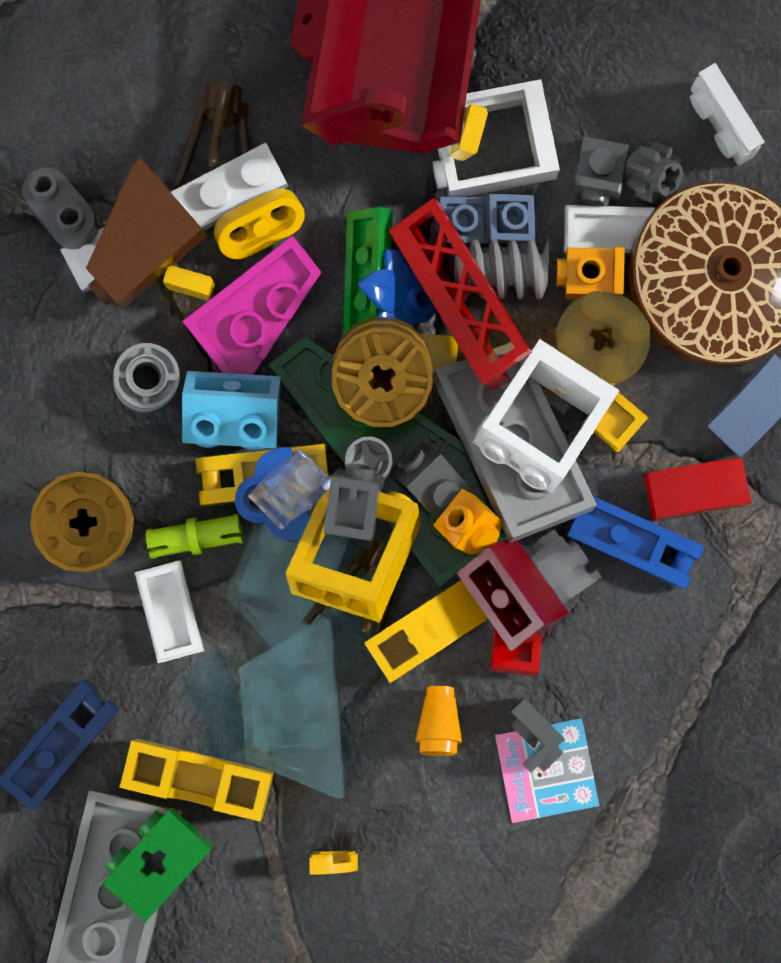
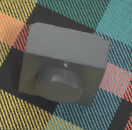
[390,441,474,521]

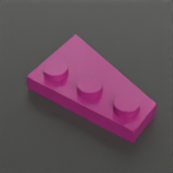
[182,236,321,375]

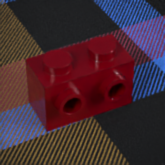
[457,540,569,651]

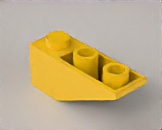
[364,580,488,683]

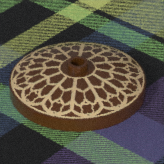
[628,182,781,368]

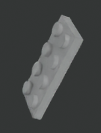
[432,342,597,543]
[47,789,183,963]

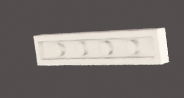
[61,143,288,293]

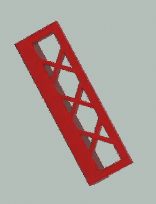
[389,198,532,390]

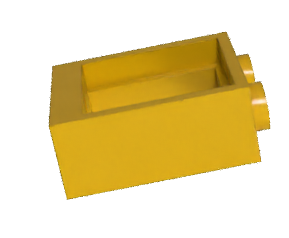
[285,476,421,623]

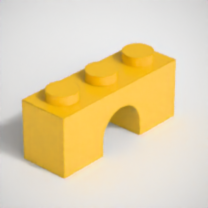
[120,739,274,822]

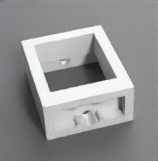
[432,79,560,197]
[472,339,619,494]

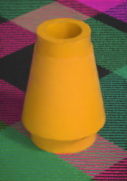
[415,686,462,756]

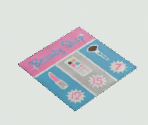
[495,718,599,823]

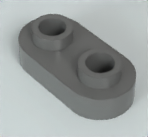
[22,168,98,249]

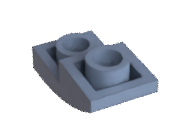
[436,194,535,246]
[707,353,781,458]

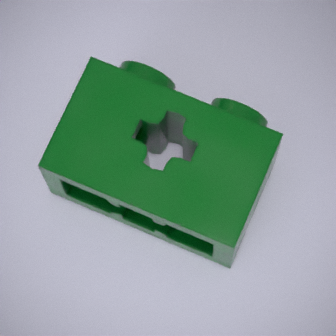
[103,807,214,923]

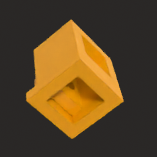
[555,247,625,301]

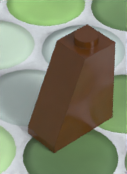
[86,158,208,309]

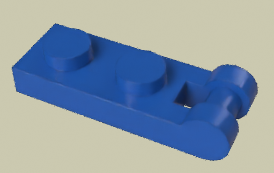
[566,496,705,590]

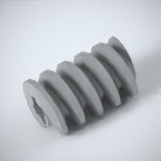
[454,240,549,299]

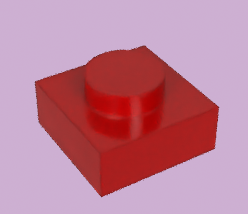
[490,626,542,677]

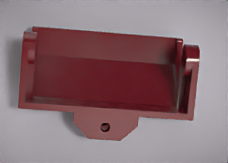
[290,0,481,153]

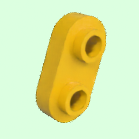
[213,188,305,259]

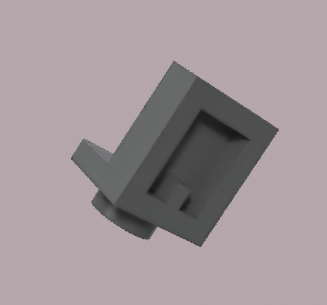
[572,136,629,206]
[323,463,385,541]
[509,698,565,772]

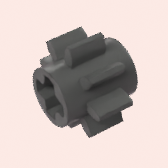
[625,142,683,203]

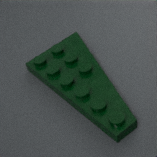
[268,336,506,587]

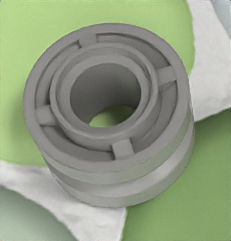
[113,343,180,412]

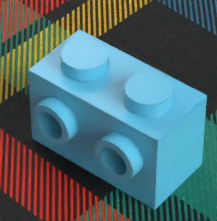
[182,371,281,450]

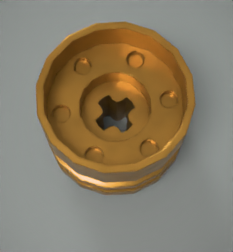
[332,317,432,427]
[30,472,134,572]

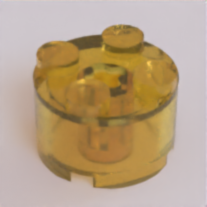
[552,291,650,388]

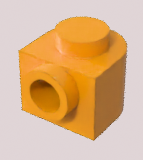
[433,489,502,555]

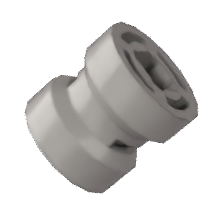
[345,437,392,481]

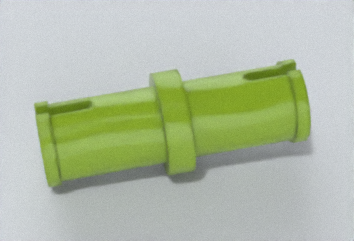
[146,513,244,559]

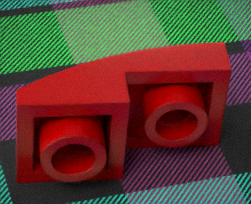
[644,458,752,521]

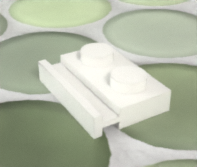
[690,63,765,166]

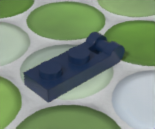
[0,679,120,812]

